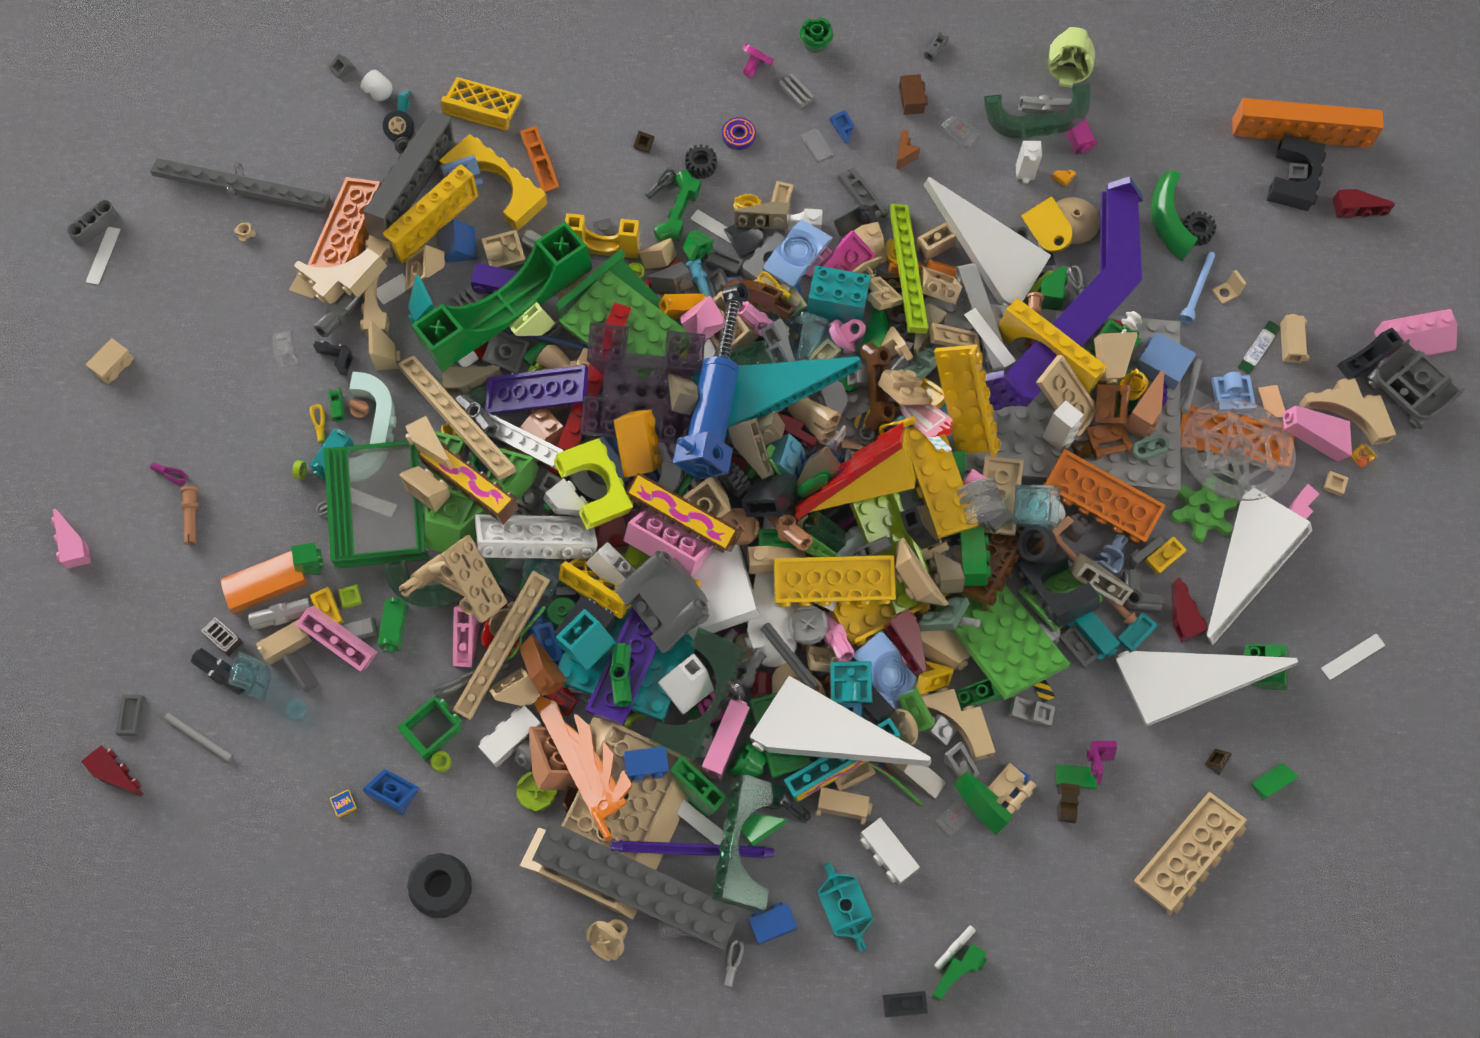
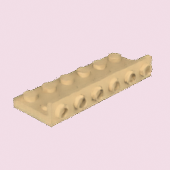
[1133,792,1247,916]

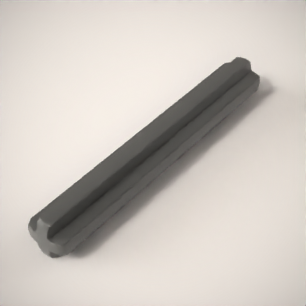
[760,623,818,689]
[434,659,510,698]

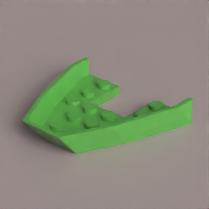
[423,431,539,553]

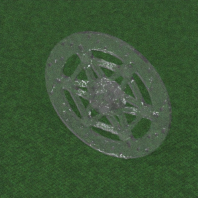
[1181,399,1296,501]

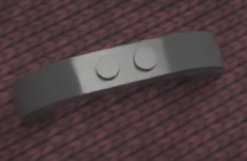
[570,462,686,509]

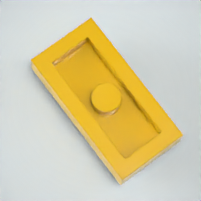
[1145,536,1187,575]
[310,587,344,624]

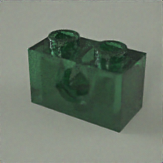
[803,511,846,553]

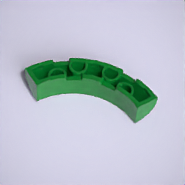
[1151,170,1198,262]

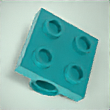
[830,661,873,704]

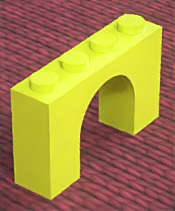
[554,438,633,530]

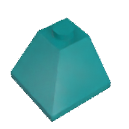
[408,275,434,324]

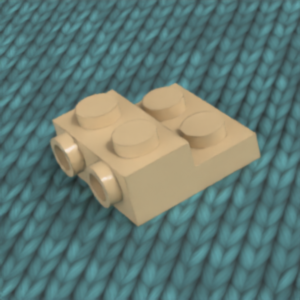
[878,369,931,405]

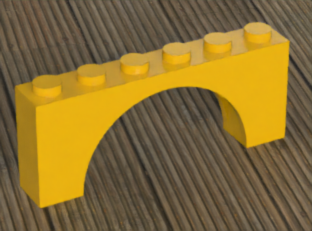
[439,134,547,232]
[998,298,1107,395]

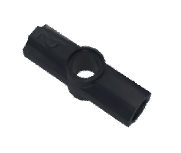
[191,648,250,695]

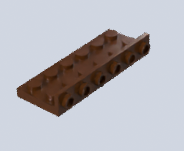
[957,511,1028,611]

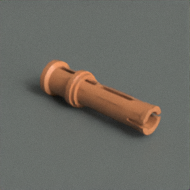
[1024,292,1044,348]
[181,486,199,545]

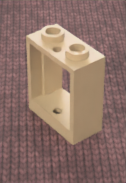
[919,266,962,304]

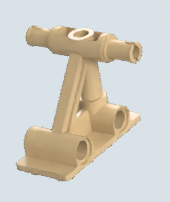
[399,535,507,623]

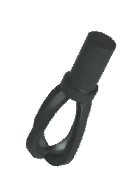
[645,169,676,199]

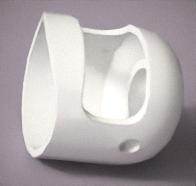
[360,70,393,102]

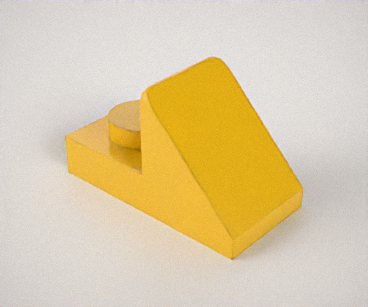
[916,661,954,694]

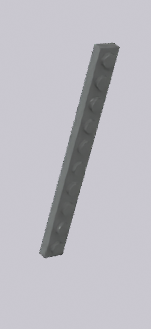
[150,158,331,212]

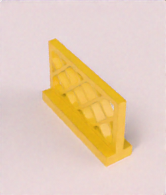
[441,77,522,131]
[559,559,632,619]

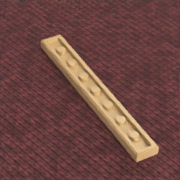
[453,571,551,720]

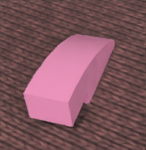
[1288,484,1319,519]

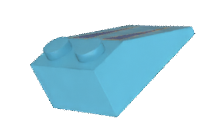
[771,434,807,482]

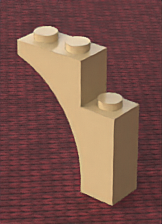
[920,688,995,762]

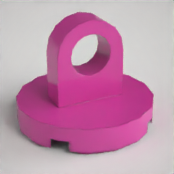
[742,43,774,78]

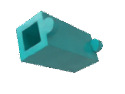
[310,428,354,479]
[1068,611,1120,661]

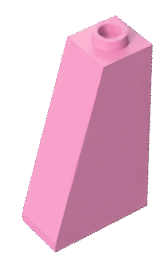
[1283,406,1352,462]
[702,699,750,782]

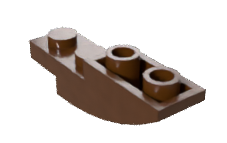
[722,280,797,319]

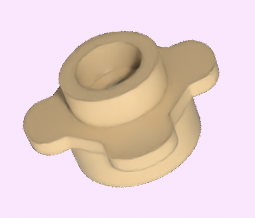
[234,223,256,242]

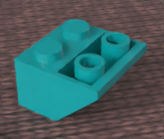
[556,609,616,671]

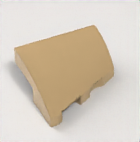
[805,644,852,672]

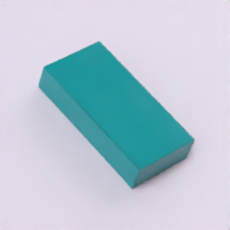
[1117,612,1158,653]

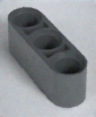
[67,200,118,246]

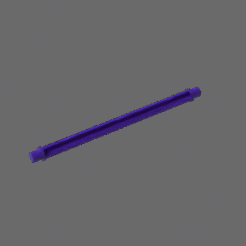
[610,840,774,859]

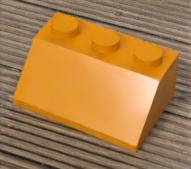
[614,410,662,477]

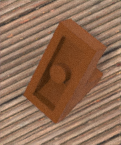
[896,129,920,169]

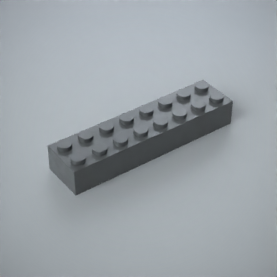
[363,110,454,242]

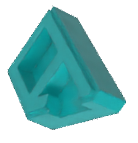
[398,90,412,112]

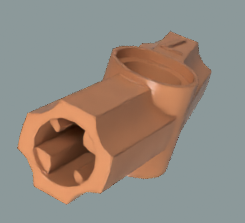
[766,512,813,551]

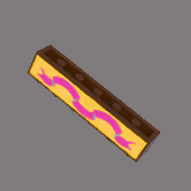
[417,441,519,525]
[626,473,743,553]

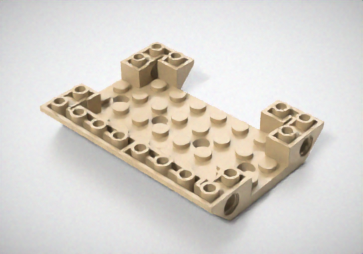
[520,717,702,920]

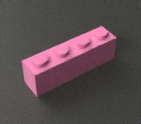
[295,606,378,672]

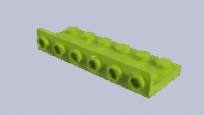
[850,492,930,614]

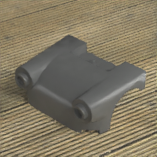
[1366,339,1465,429]
[615,551,710,653]

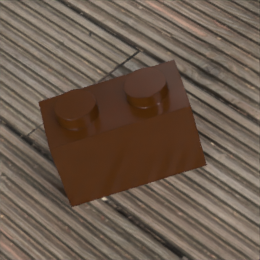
[898,74,928,115]

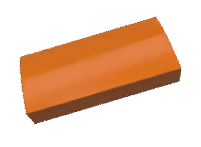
[220,551,308,614]

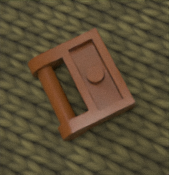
[1095,384,1132,424]
[1085,423,1133,460]

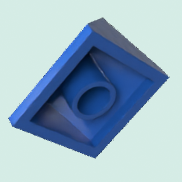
[438,219,477,263]
[363,769,419,816]

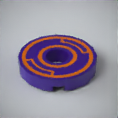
[722,117,756,150]

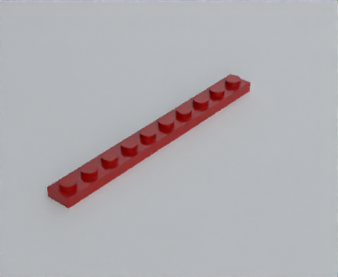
[549,302,632,477]

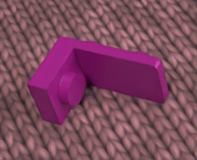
[1087,741,1117,785]

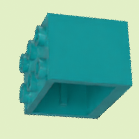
[806,265,871,329]

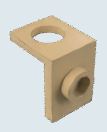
[1212,270,1247,304]

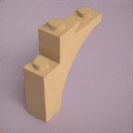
[294,248,387,305]
[1299,379,1396,446]

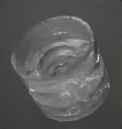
[956,478,1006,525]

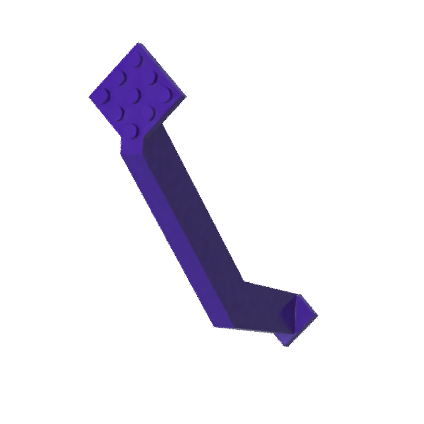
[985,177,1143,410]

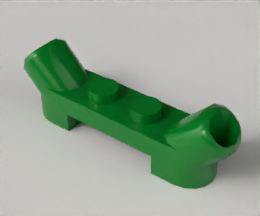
[654,170,702,242]

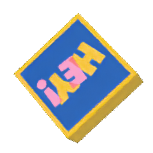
[330,789,358,818]

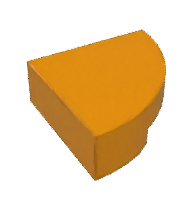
[1051,170,1077,187]

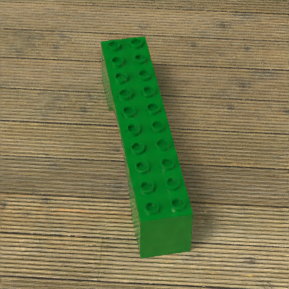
[411,221,593,372]

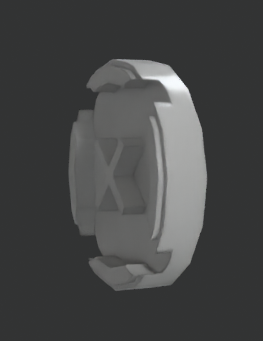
[788,605,828,645]

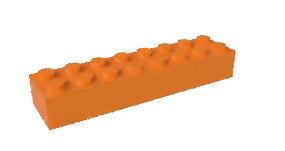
[1232,98,1384,148]

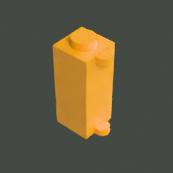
[658,294,707,319]

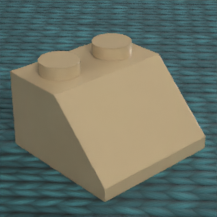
[399,466,451,513]

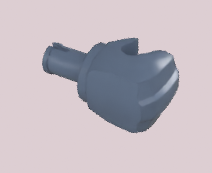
[1094,534,1128,576]

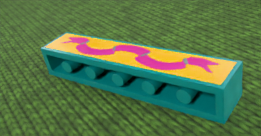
[784,718,901,802]

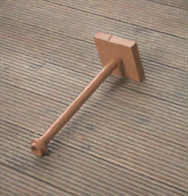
[1031,515,1137,626]

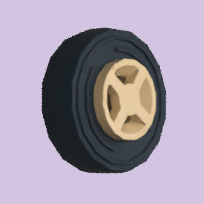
[383,110,415,142]

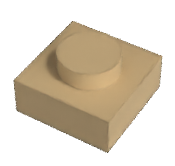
[1323,471,1348,496]

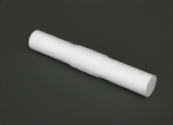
[934,925,976,971]

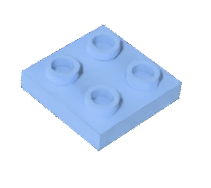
[1211,372,1256,413]

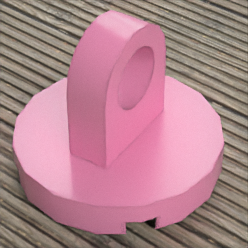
[829,319,866,355]

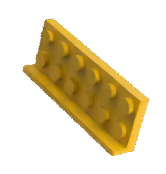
[383,165,479,264]
[934,345,1001,457]
[904,426,978,539]
[774,555,896,607]
[829,561,950,647]

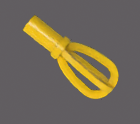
[757,272,792,300]
[310,404,325,443]
[879,416,917,435]

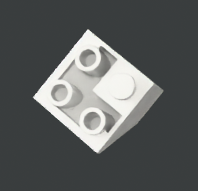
[658,654,714,714]

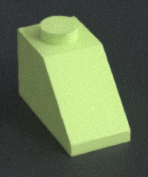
[509,302,555,336]

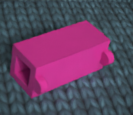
[1061,106,1098,154]

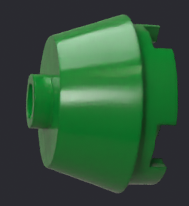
[800,17,834,52]
[544,597,577,631]
[728,741,766,782]

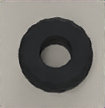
[407,853,472,918]

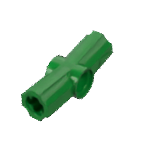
[610,643,632,707]

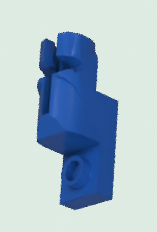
[526,606,563,662]

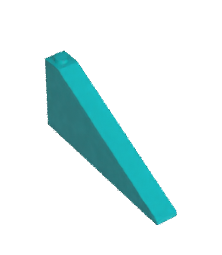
[693,357,861,438]

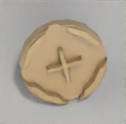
[889,709,919,746]
[586,919,628,961]

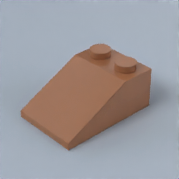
[1125,371,1164,440]
[504,408,564,463]
[529,726,577,790]

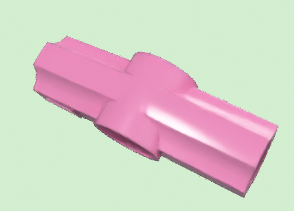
[737,301,774,336]
[823,611,855,662]

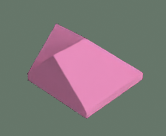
[680,296,725,345]

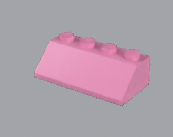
[1374,309,1458,360]
[623,507,715,577]

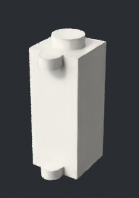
[1016,141,1042,184]

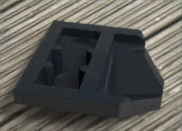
[724,225,764,258]

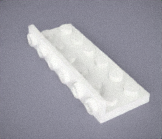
[475,514,597,559]

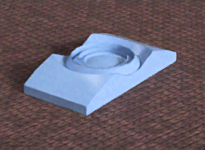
[762,219,833,289]
[853,631,918,709]

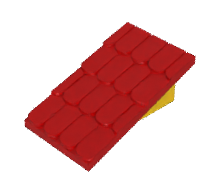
[795,422,916,520]

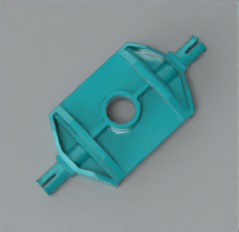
[817,862,874,952]

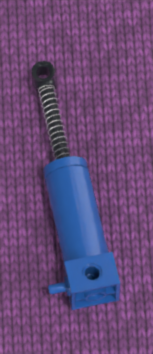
[673,283,749,480]

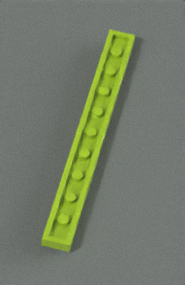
[889,204,928,334]

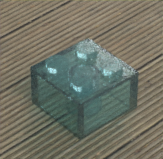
[1013,485,1061,528]

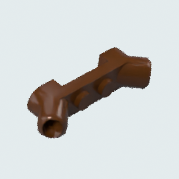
[860,343,895,431]

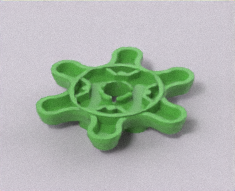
[1170,478,1238,543]

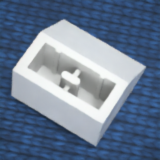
[543,478,588,516]

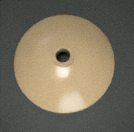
[1056,197,1101,245]

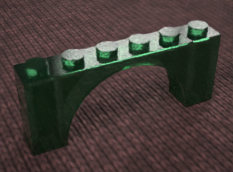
[649,627,746,761]
[712,774,786,912]

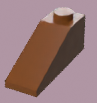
[519,634,568,696]

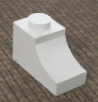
[785,208,822,234]

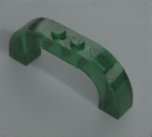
[984,84,1091,138]
[384,558,506,607]

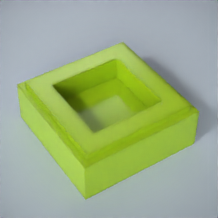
[338,584,363,609]

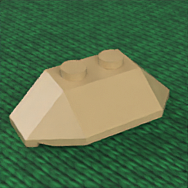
[894,537,949,607]

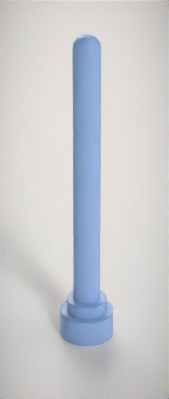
[1179,252,1215,324]

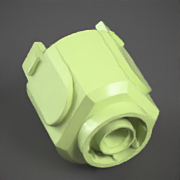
[1048,27,1095,88]

